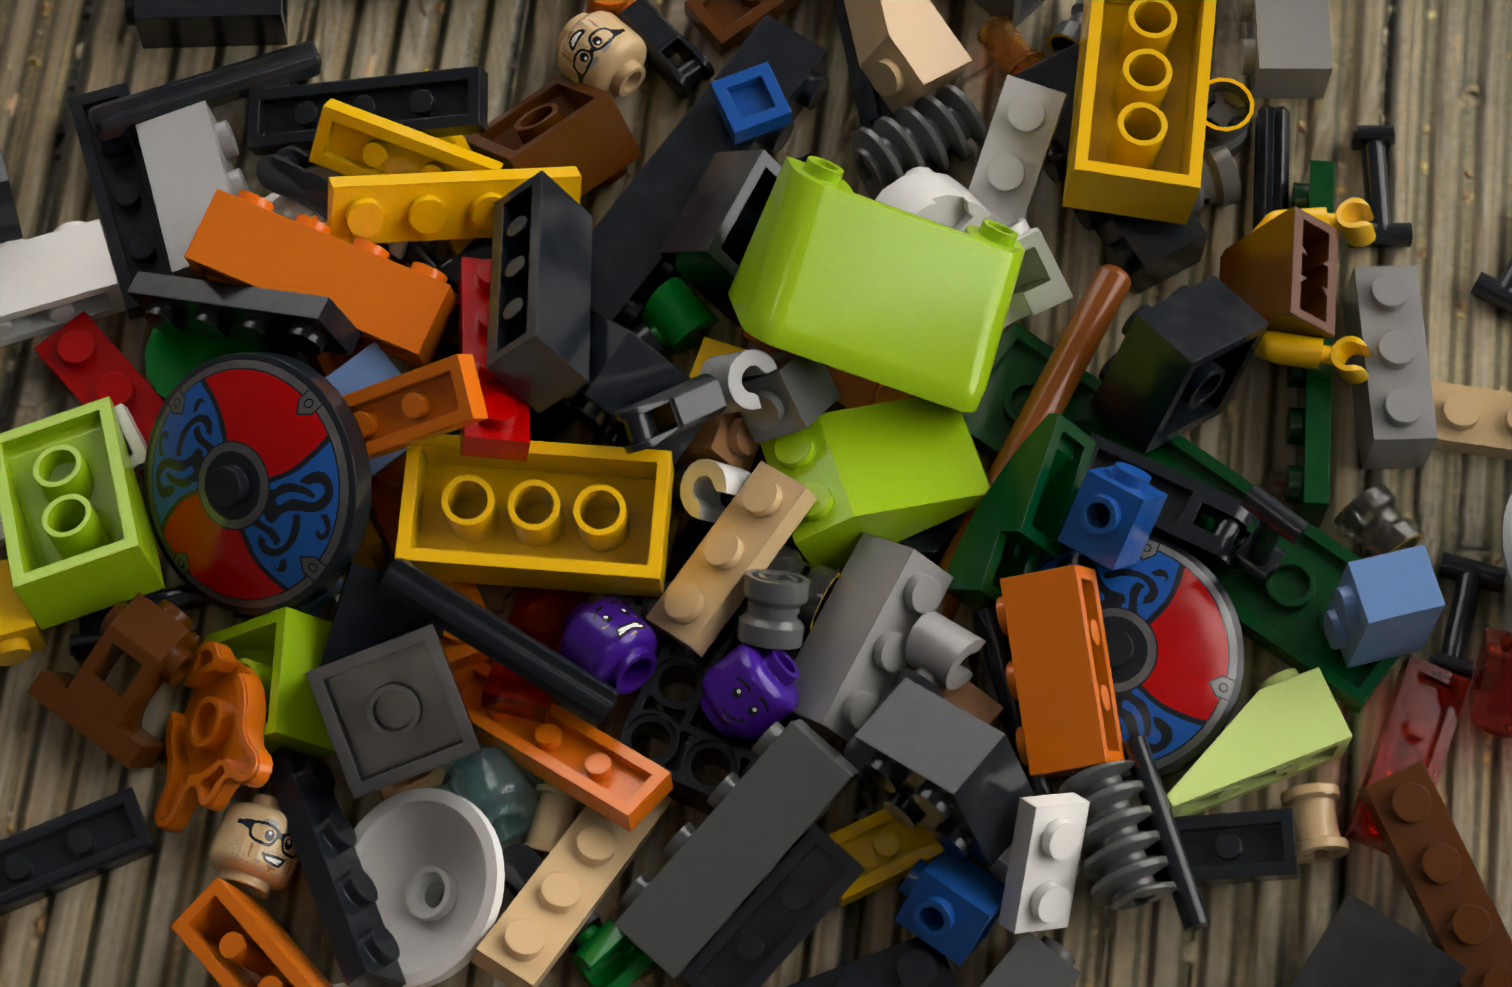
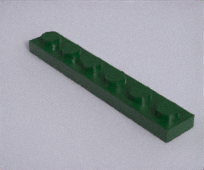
[1284,160,1335,528]

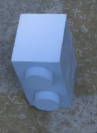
[1323,545,1445,668]

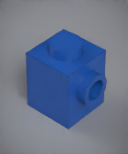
[1057,462,1168,571]
[894,850,1005,966]

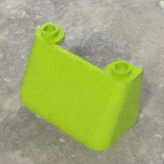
[728,156,1025,413]

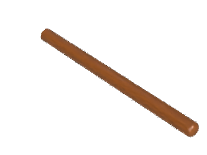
[839,264,1131,755]

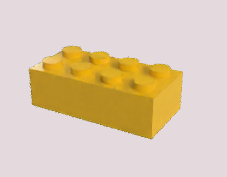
[1063,0,1217,225]
[395,434,674,597]

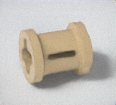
[1280,782,1350,864]

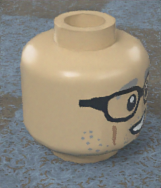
[556,10,647,99]
[209,794,299,899]

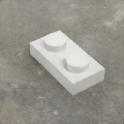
[998,792,1090,934]

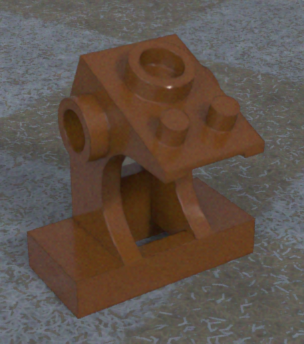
[27,592,203,768]

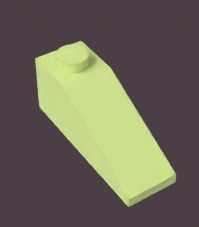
[1167,667,1353,817]

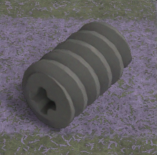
[851,83,988,200]
[1058,760,1177,910]

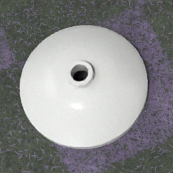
[354,788,505,987]

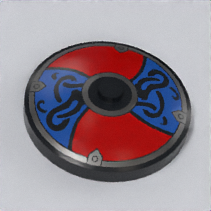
[144,352,372,615]
[983,534,1245,781]

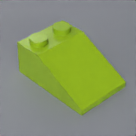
[0,396,165,630]
[760,397,991,577]

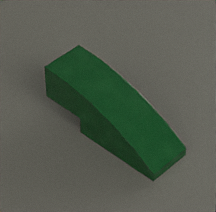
[946,413,1096,612]

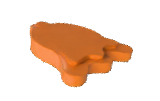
[154,641,273,833]

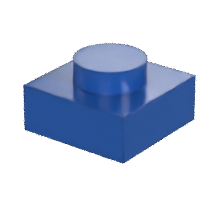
[710,62,792,145]

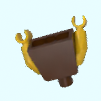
[1219,197,1376,384]

